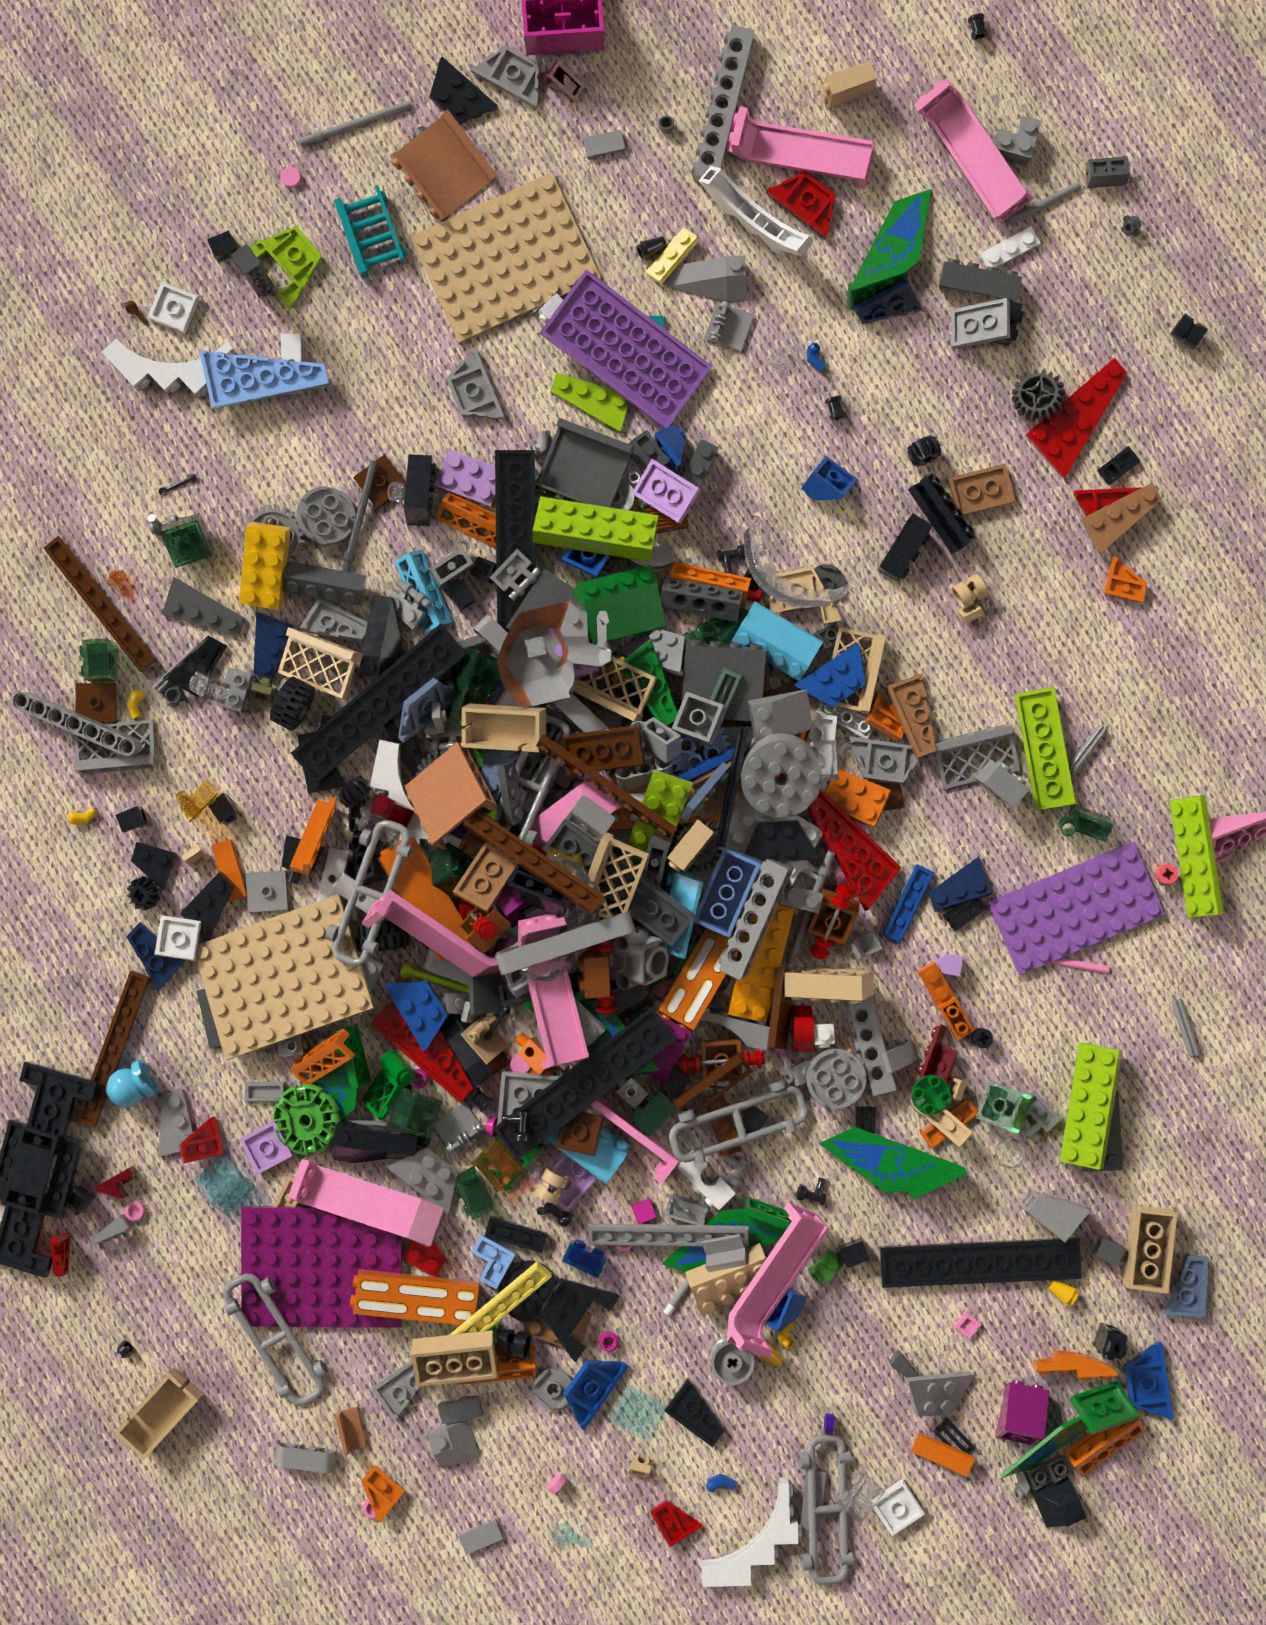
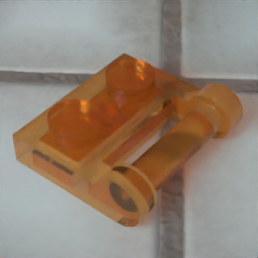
[470,1138,524,1192]

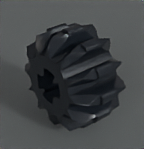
[907,435,942,467]
[336,776,371,808]
[127,876,161,911]

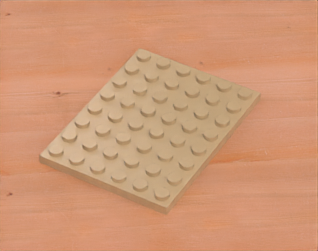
[410,172,601,344]
[196,894,375,1060]

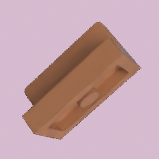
[335,1406,367,1456]

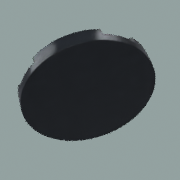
[499,1260,558,1322]

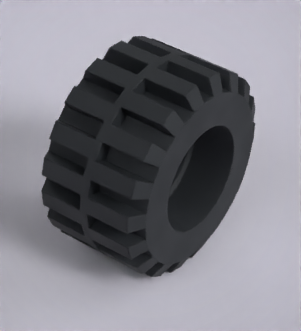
[270,676,315,731]
[357,920,410,952]

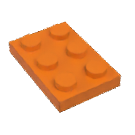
[825,768,891,827]

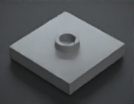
[246,870,289,913]

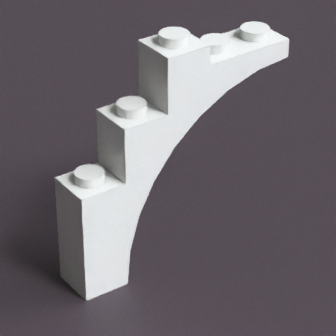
[699,166,813,256]
[102,339,236,398]
[370,740,462,849]
[702,1478,802,1587]

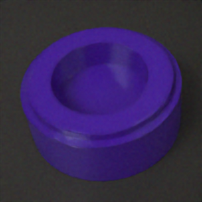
[824,1413,834,1434]

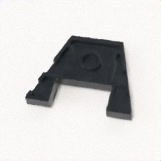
[538,1278,620,1362]

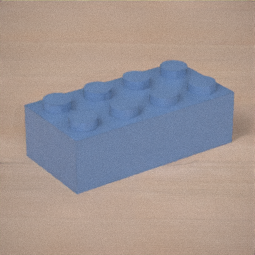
[694,846,763,937]

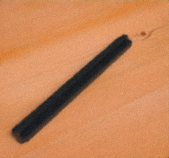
[715,728,749,848]

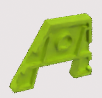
[249,226,323,309]

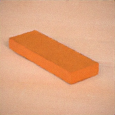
[211,839,247,902]
[920,1097,980,1149]
[911,1432,975,1477]

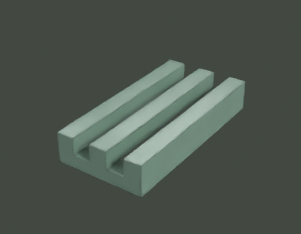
[710,667,742,709]

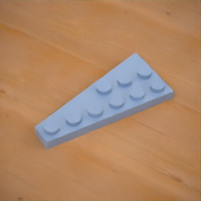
[199,350,329,409]

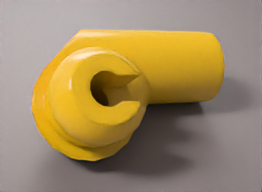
[127,690,144,720]
[67,806,98,825]
[777,1322,795,1350]

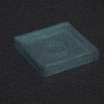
[608,1383,663,1440]

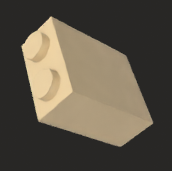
[820,60,877,109]
[667,820,715,873]

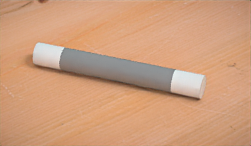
[664,1278,690,1316]

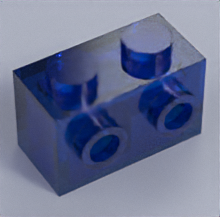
[562,1239,607,1278]

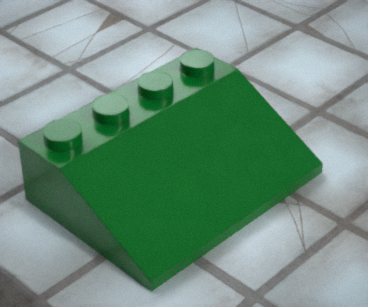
[573,565,666,645]

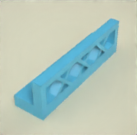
[395,550,453,634]

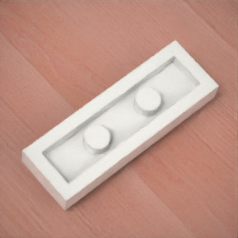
[979,226,1040,270]

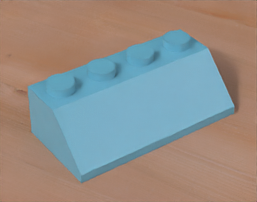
[732,602,823,681]
[653,867,703,959]
[546,1111,632,1184]

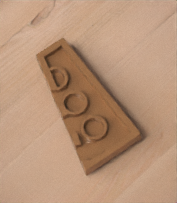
[1081,483,1162,554]
[886,673,936,759]

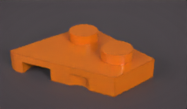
[1103,556,1148,603]
[865,690,904,742]
[361,1464,405,1523]

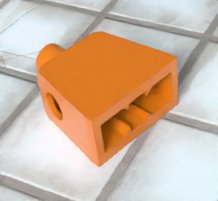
[515,1032,553,1075]

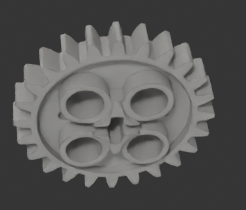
[241,505,306,562]

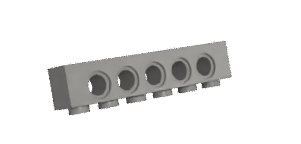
[719,859,793,980]
[843,996,896,1096]

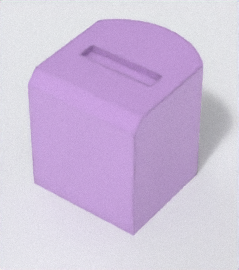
[937,953,963,976]

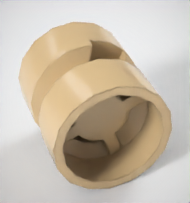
[952,574,989,609]
[534,1167,569,1205]

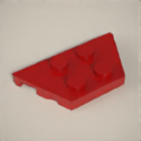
[766,171,835,239]
[1073,487,1143,528]

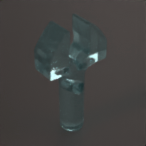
[552,1523,589,1547]

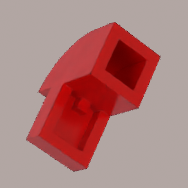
[792,1005,814,1052]

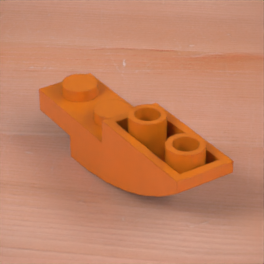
[917,961,974,1041]
[1033,1350,1118,1380]

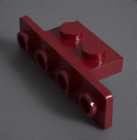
[918,1023,959,1084]

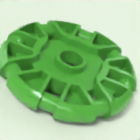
[273,1084,341,1156]

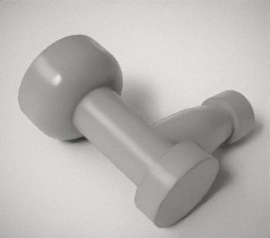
[148,514,180,535]
[722,1155,750,1188]

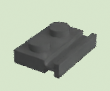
[628,430,670,473]

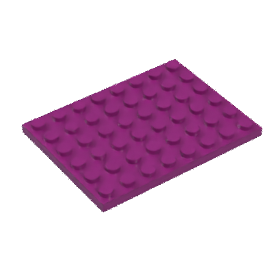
[241,1206,402,1328]

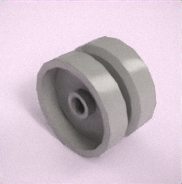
[710,1336,755,1385]

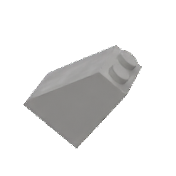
[1020,1190,1090,1242]

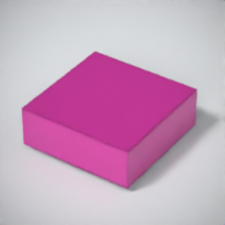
[631,1198,657,1224]

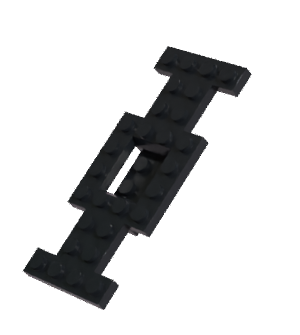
[0,1061,99,1278]

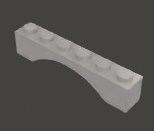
[654,997,770,1051]

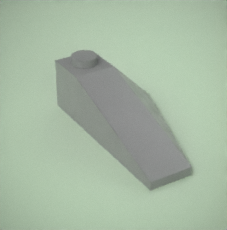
[666,255,747,302]

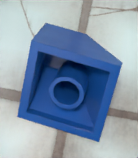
[654,425,686,474]
[801,456,858,501]
[561,548,611,578]
[765,1288,807,1332]

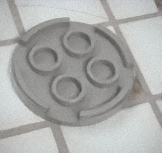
[296,486,356,546]
[806,1048,867,1109]

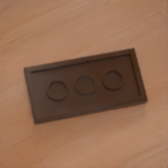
[560,724,645,776]
[767,967,793,1050]

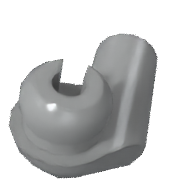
[528,431,548,458]
[1013,1471,1030,1501]

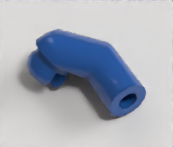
[807,342,827,373]
[706,1474,737,1492]

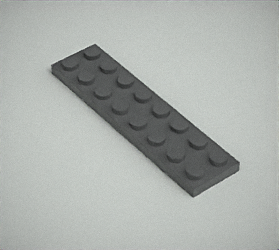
[543,819,696,947]

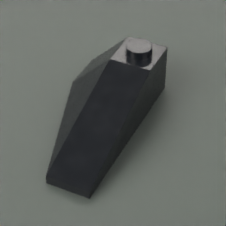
[360,595,405,677]
[348,799,388,885]
[440,1013,510,1086]
[332,1120,419,1163]

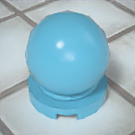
[106,1059,159,1108]

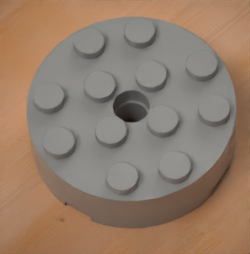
[740,733,822,818]

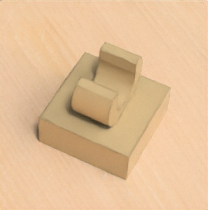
[957,602,984,628]
[182,842,210,870]
[948,1076,969,1101]
[628,1454,651,1479]

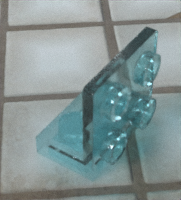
[195,1153,255,1213]

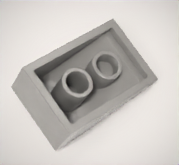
[748,689,813,742]

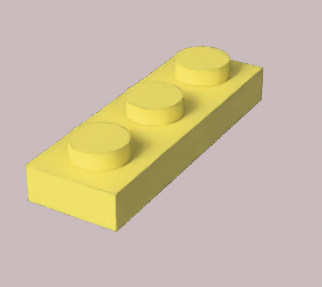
[646,227,699,285]

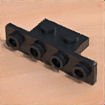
[384,713,425,776]

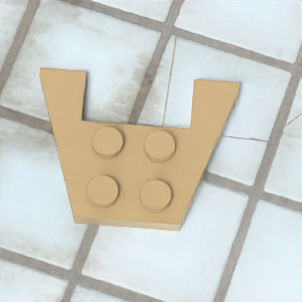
[769,566,842,624]

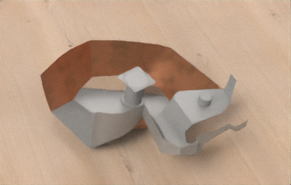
[497,598,612,707]

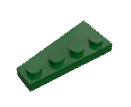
[619,641,678,727]

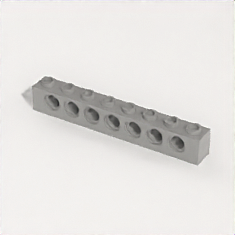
[691,25,755,183]

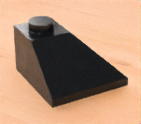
[1030,1476,1087,1527]

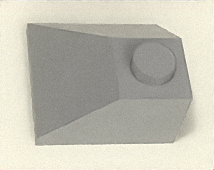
[428,1420,479,1469]

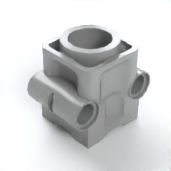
[607,925,668,991]

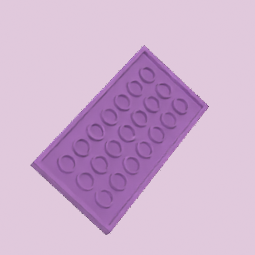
[539,269,712,429]
[987,841,1165,975]

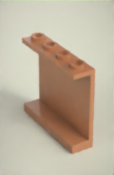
[391,110,497,221]
[404,742,497,850]

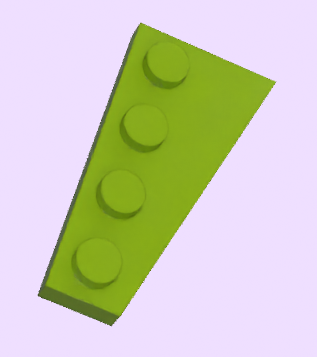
[551,372,629,433]

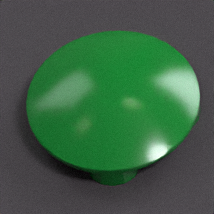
[911,1075,952,1115]

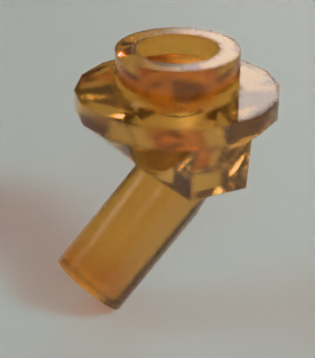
[107,569,130,597]

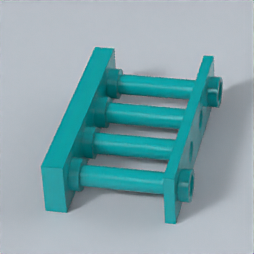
[334,185,407,279]

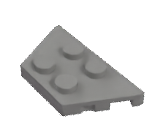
[470,45,540,109]
[446,347,505,419]
[619,629,687,677]
[849,737,919,785]
[387,1146,458,1214]
[905,1371,974,1417]

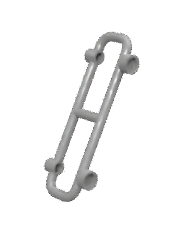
[493,715,571,847]
[325,820,413,967]
[669,1079,808,1165]
[224,1273,329,1406]
[797,1434,854,1585]

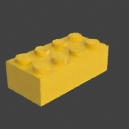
[239,522,291,610]

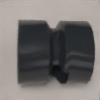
[1170,313,1208,350]
[496,1327,531,1359]

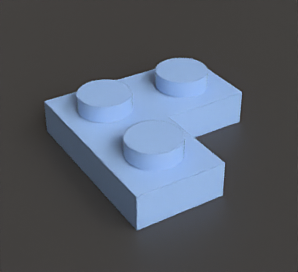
[471,1234,516,1289]

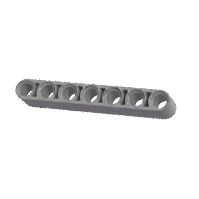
[12,692,142,756]
[495,911,636,975]

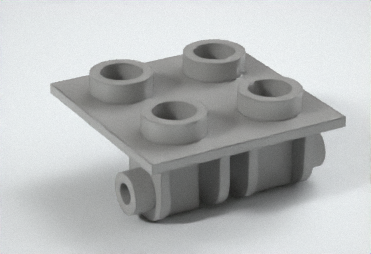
[704,301,754,351]
[432,1102,487,1157]

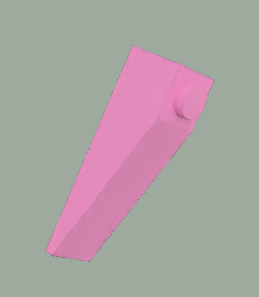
[1209,812,1266,864]

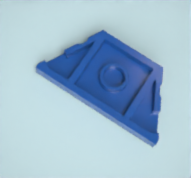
[794,643,865,708]
[384,980,449,1052]
[1124,1341,1174,1420]
[563,1360,629,1430]

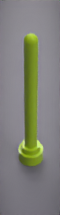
[399,962,469,994]

